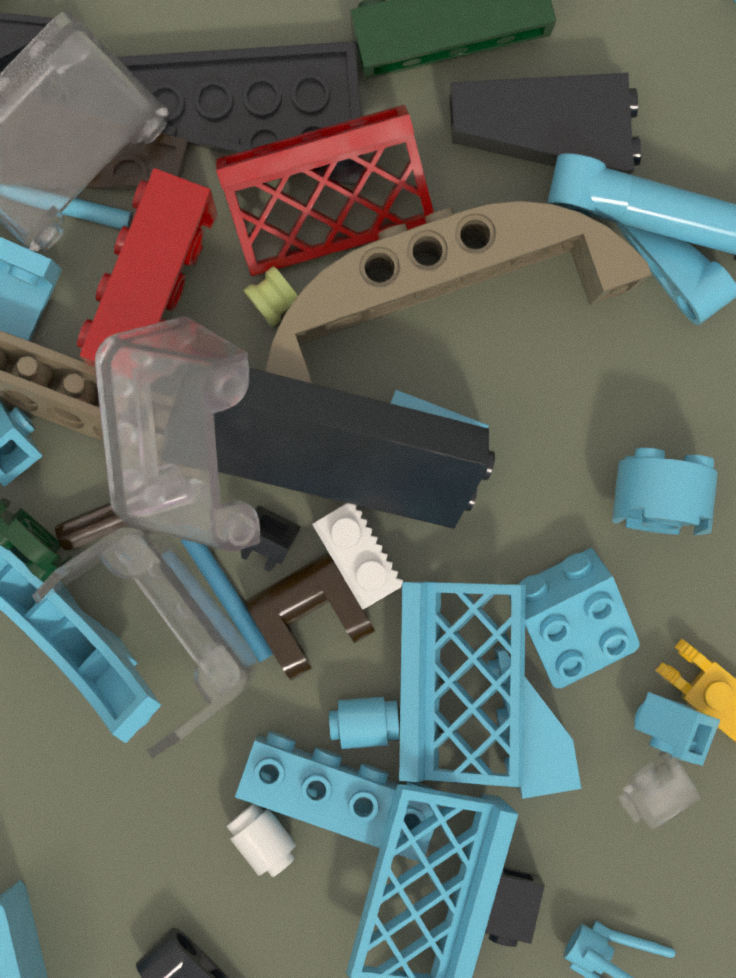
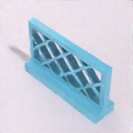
[399,581,526,787]
[346,784,518,978]

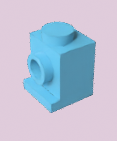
[634,692,720,766]

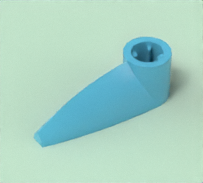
[615,222,736,325]

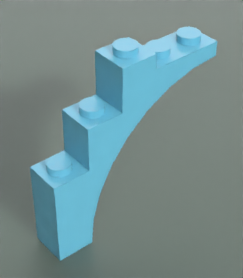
[0,545,161,743]

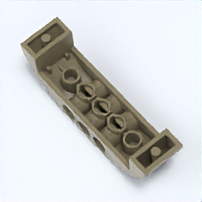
[265,201,652,384]

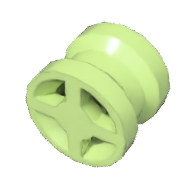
[243,266,298,328]

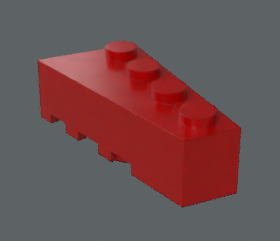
[77,168,218,385]

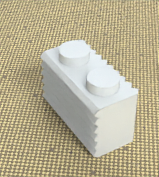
[312,503,403,610]

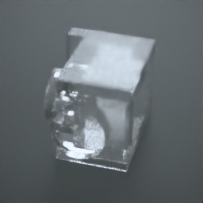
[618,751,702,830]

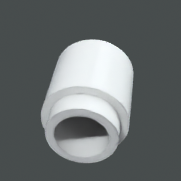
[226,803,297,877]

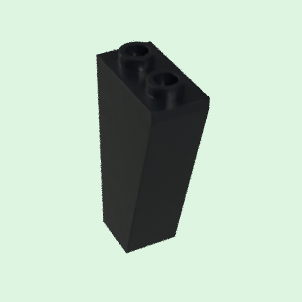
[449,73,641,174]

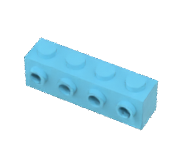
[235,731,442,862]

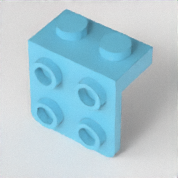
[508,547,640,688]

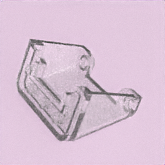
[0,10,169,253]
[95,316,261,552]

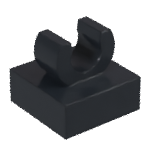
[237,505,301,572]

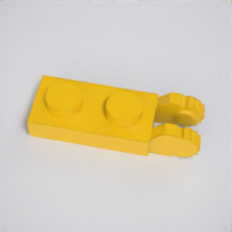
[655,638,736,743]

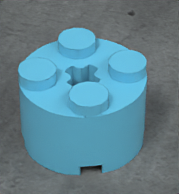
[612,448,718,535]

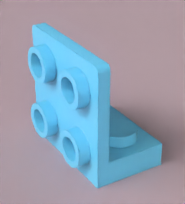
[0,237,62,341]

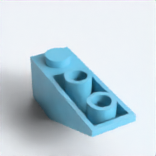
[487,647,581,799]

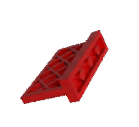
[216,104,434,276]

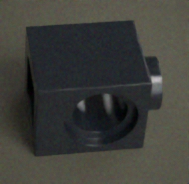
[485,867,545,947]

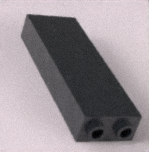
[164,353,495,529]

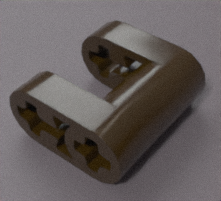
[245,552,375,681]

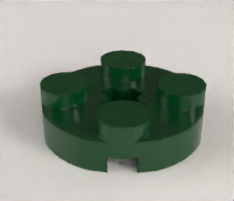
[0,498,76,584]

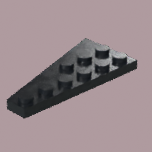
[65,41,365,190]

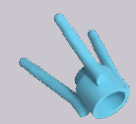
[563,921,676,978]

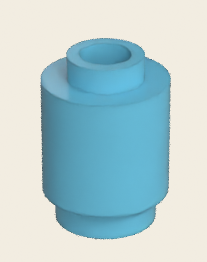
[329,696,400,749]

